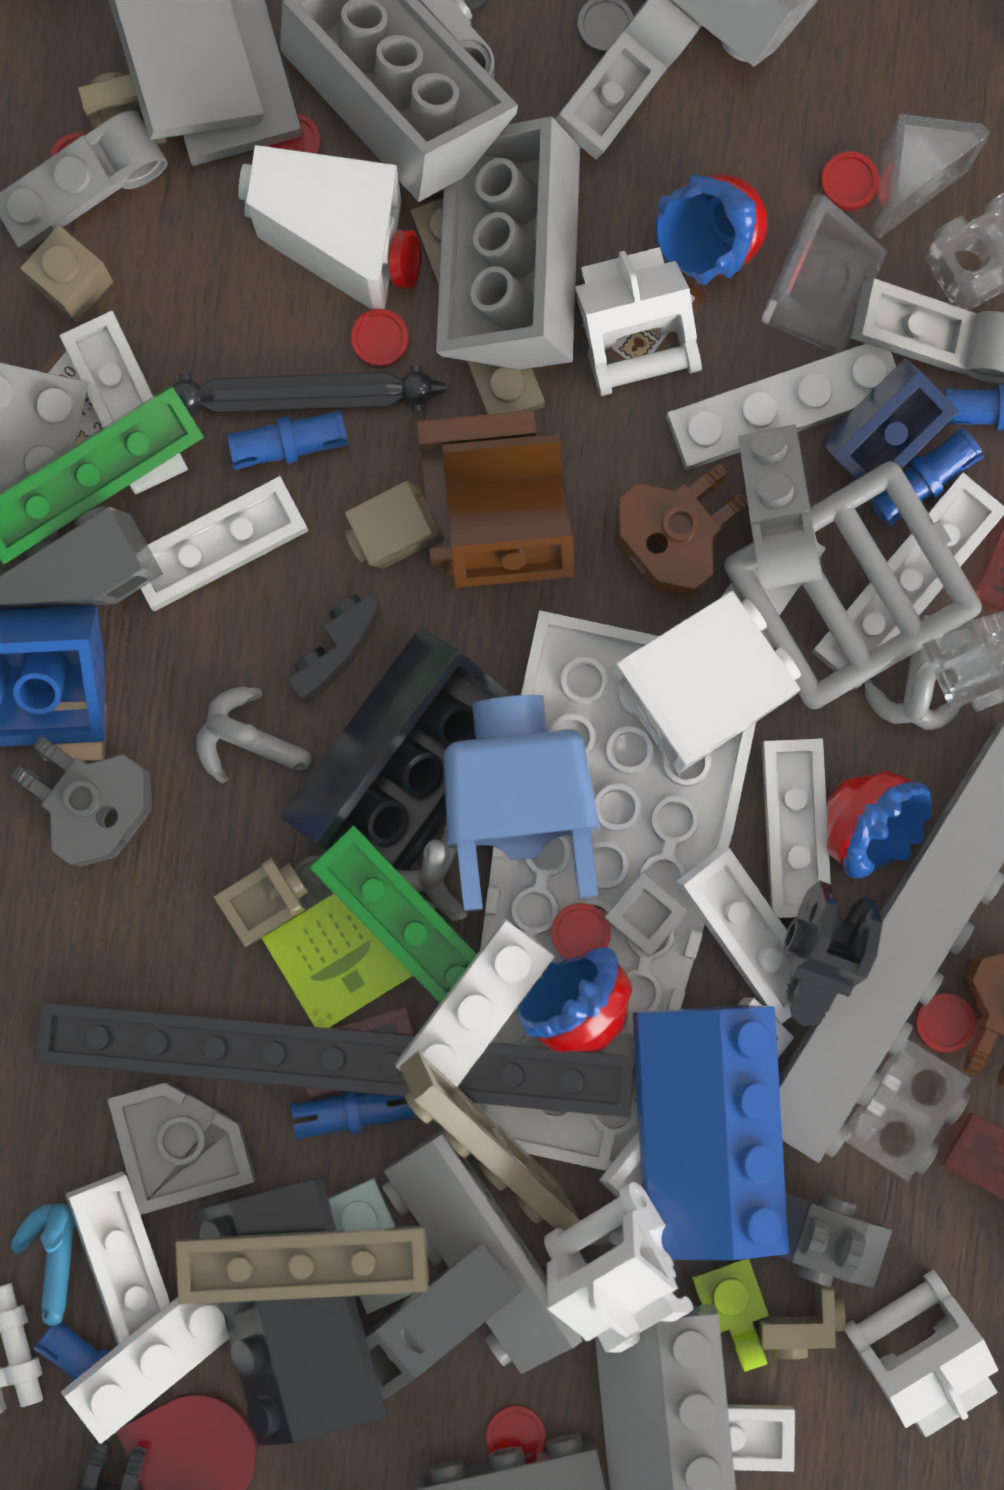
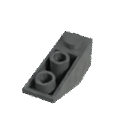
[0,506,163,610]
[365,1243,522,1400]
[418,1433,606,1490]

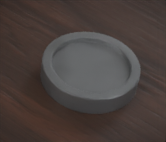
[577,0,634,54]

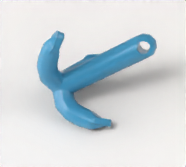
[11,1203,76,1326]

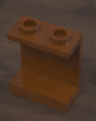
[417,410,536,577]
[442,434,575,588]

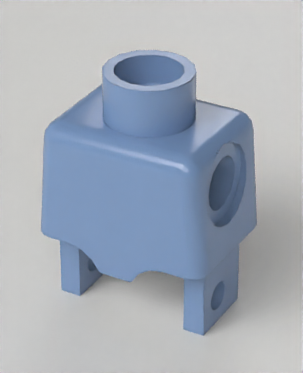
[444,695,600,912]

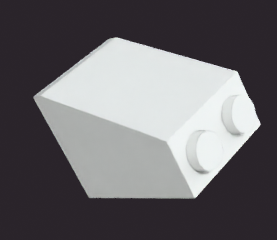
[239,145,401,310]
[611,591,801,775]

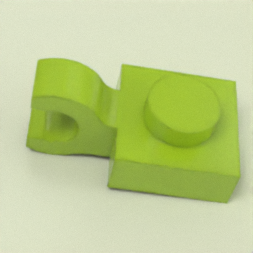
[691,1258,769,1372]

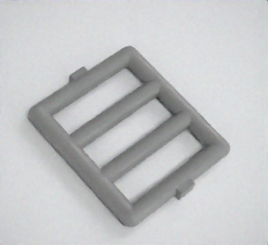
[724,461,982,709]

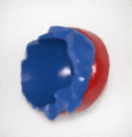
[654,174,768,285]
[826,771,932,878]
[518,947,633,1053]

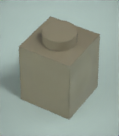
[20,225,114,324]
[345,481,444,569]

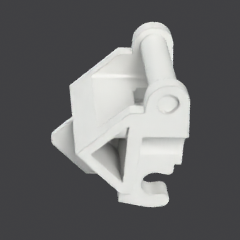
[575,247,702,396]
[544,1182,693,1352]
[844,1270,998,1437]

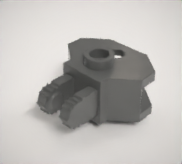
[11,735,152,867]
[777,1192,893,1288]

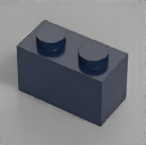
[821,358,960,479]

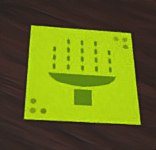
[262,894,413,1028]

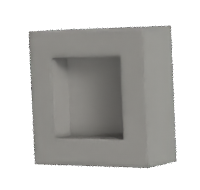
[603,872,689,957]

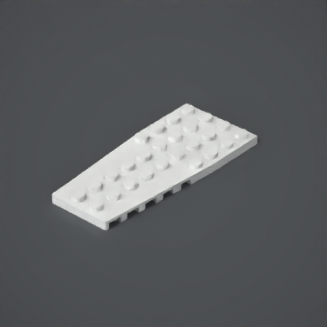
[474,610,756,1171]

